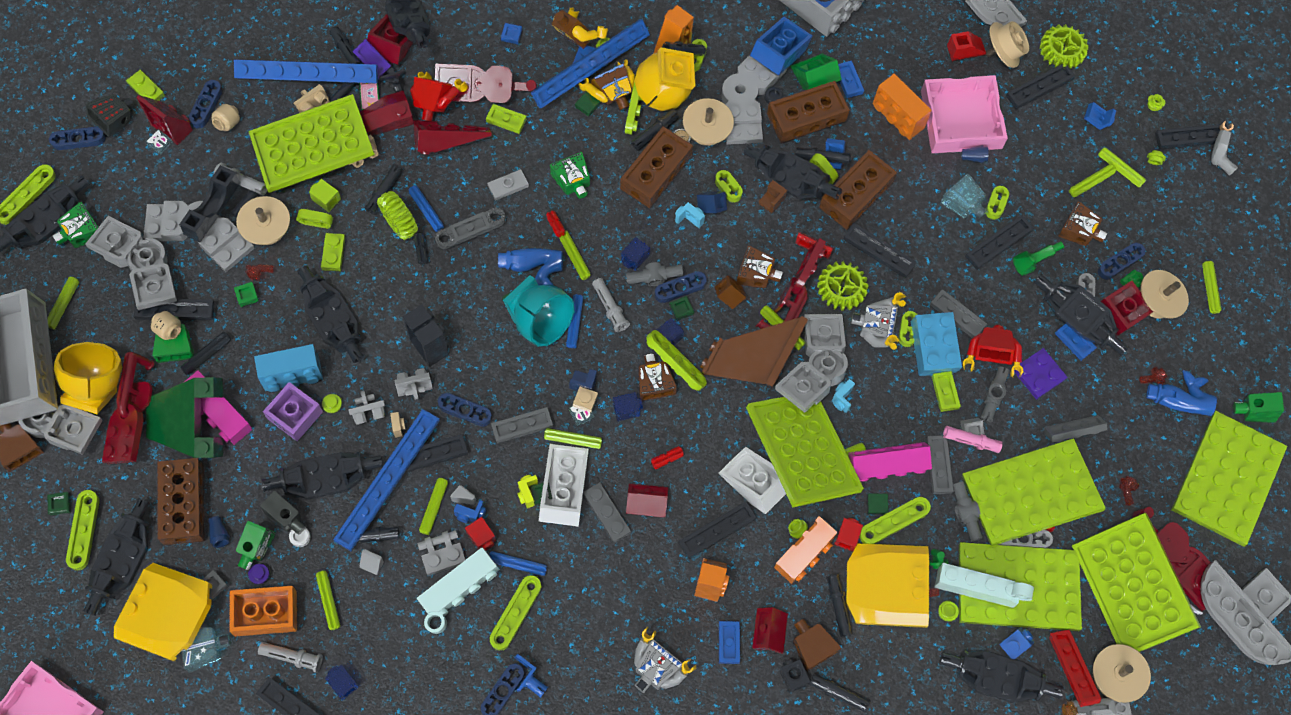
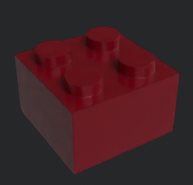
[1100,281,1153,336]

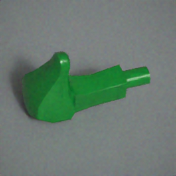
[1013,241,1064,276]

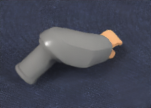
[1211,121,1238,176]

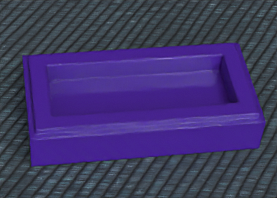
[352,39,391,78]

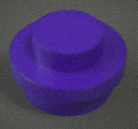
[248,564,269,584]

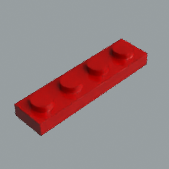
[1049,630,1101,707]

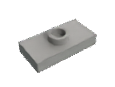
[487,169,529,201]

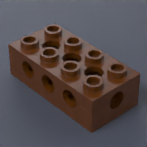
[767,81,850,143]
[620,126,693,208]
[819,150,897,230]
[157,458,205,545]

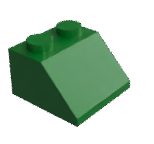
[791,54,842,90]

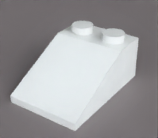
[719,447,786,514]

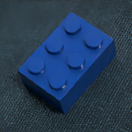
[750,17,812,75]

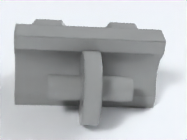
[394,368,433,400]
[348,391,385,425]

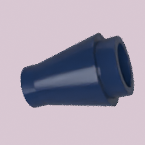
[962,145,988,163]
[208,516,230,548]

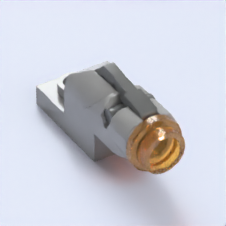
[1062,698,1132,715]

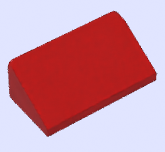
[795,232,834,259]

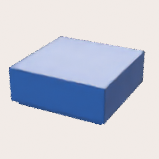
[501,23,522,44]

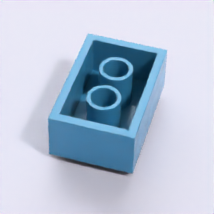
[910,312,962,376]
[254,344,323,392]

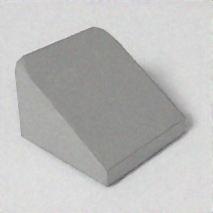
[960,418,984,435]
[450,485,476,505]
[360,549,384,575]

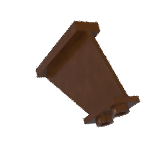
[700,316,808,389]

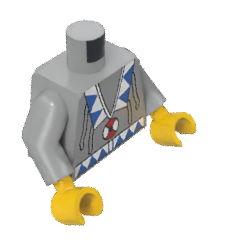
[851,292,906,350]
[634,627,696,693]

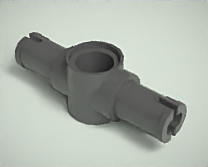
[626,262,683,286]
[980,366,1010,423]
[953,482,983,542]

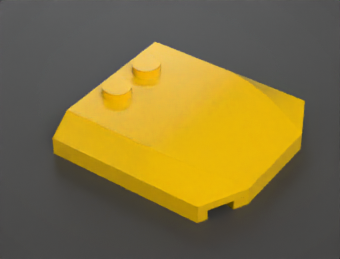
[846,544,929,628]
[114,563,212,661]

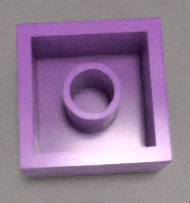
[263,382,323,441]

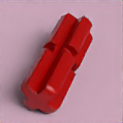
[546,211,565,237]
[651,446,684,469]

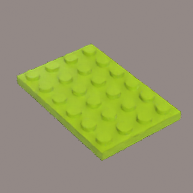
[249,94,375,193]
[746,397,864,508]
[1171,411,1287,547]
[962,438,1105,546]
[1072,513,1201,652]
[959,542,1082,631]

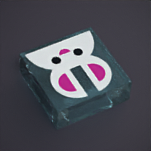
[145,129,173,155]
[569,406,594,426]

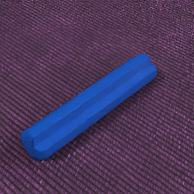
[408,185,444,232]
[566,294,583,349]
[489,551,547,576]

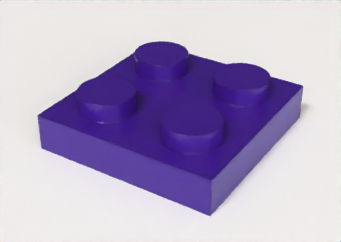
[1014,348,1068,400]

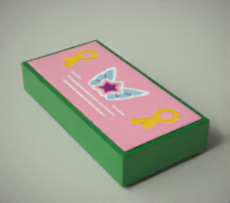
[359,83,379,111]

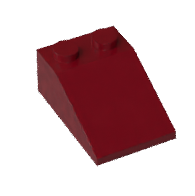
[367,14,413,65]
[136,95,193,145]

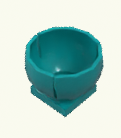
[503,275,574,346]

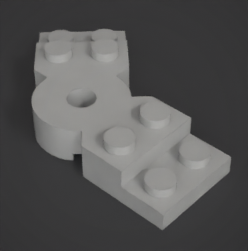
[721,56,787,144]
[143,201,255,272]
[86,216,177,310]
[775,314,848,413]
[18,394,102,455]

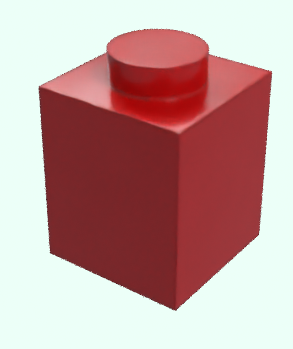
[465,517,496,551]
[834,518,863,552]

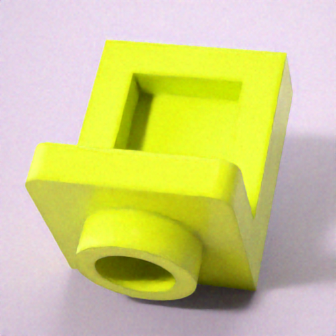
[517,475,538,509]

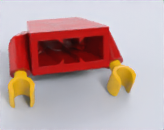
[410,72,468,121]
[963,325,1023,378]

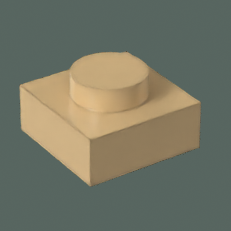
[573,387,598,412]
[390,412,406,438]

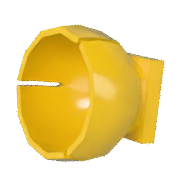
[634,48,695,111]
[54,342,122,414]

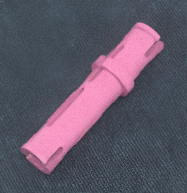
[943,426,1002,453]

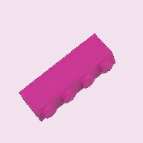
[184,371,252,445]
[848,442,932,481]

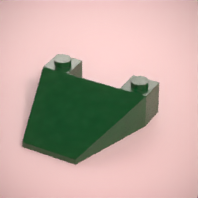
[146,377,223,458]

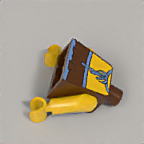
[551,8,608,49]
[579,60,635,110]

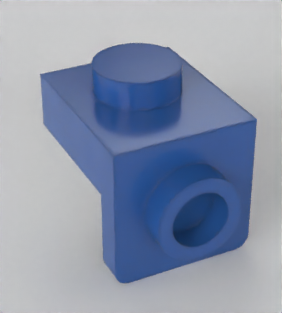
[1084,102,1116,130]
[826,138,845,169]
[454,500,486,523]
[999,627,1034,659]

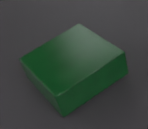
[575,92,600,117]
[669,296,694,321]
[530,482,552,506]
[47,492,71,516]
[867,493,888,515]

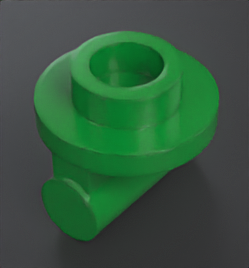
[1120,270,1143,288]
[929,549,949,569]

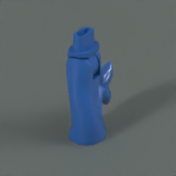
[498,248,563,286]
[1146,370,1217,416]

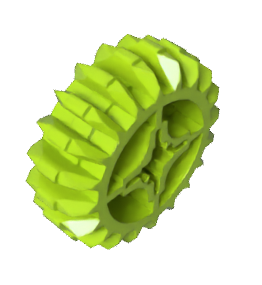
[1039,24,1088,69]
[377,191,418,240]
[817,261,868,311]

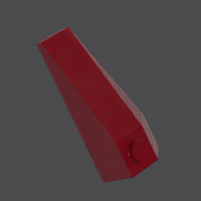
[360,91,413,136]
[413,120,492,154]

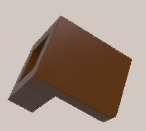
[759,180,787,214]
[715,275,746,309]

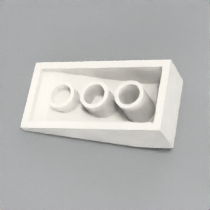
[539,444,588,526]

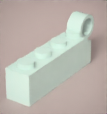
[417,548,500,634]
[934,563,1034,608]

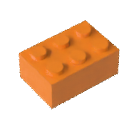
[873,74,932,140]
[230,586,297,636]

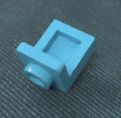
[675,202,705,228]
[832,379,855,413]

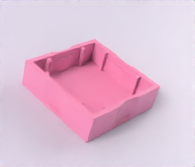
[921,75,1008,153]
[0,661,104,715]

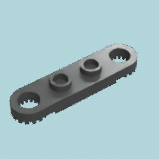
[435,207,505,249]

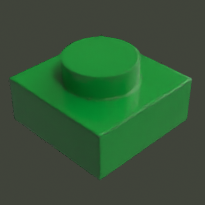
[234,282,259,307]

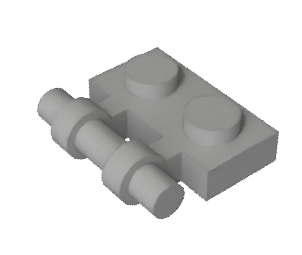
[417,530,465,576]

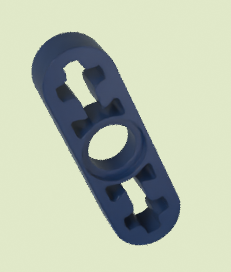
[189,80,222,129]
[49,127,106,150]
[1098,243,1145,280]
[655,271,706,303]
[438,393,492,427]
[481,664,524,715]

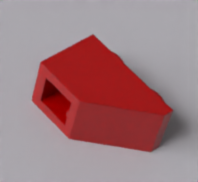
[947,31,986,61]

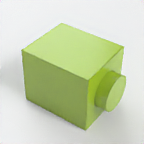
[309,179,341,212]

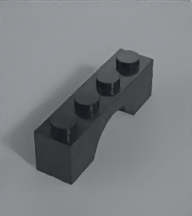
[179,165,240,242]

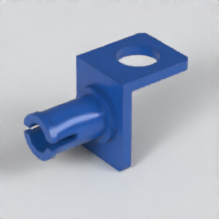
[514,654,548,698]

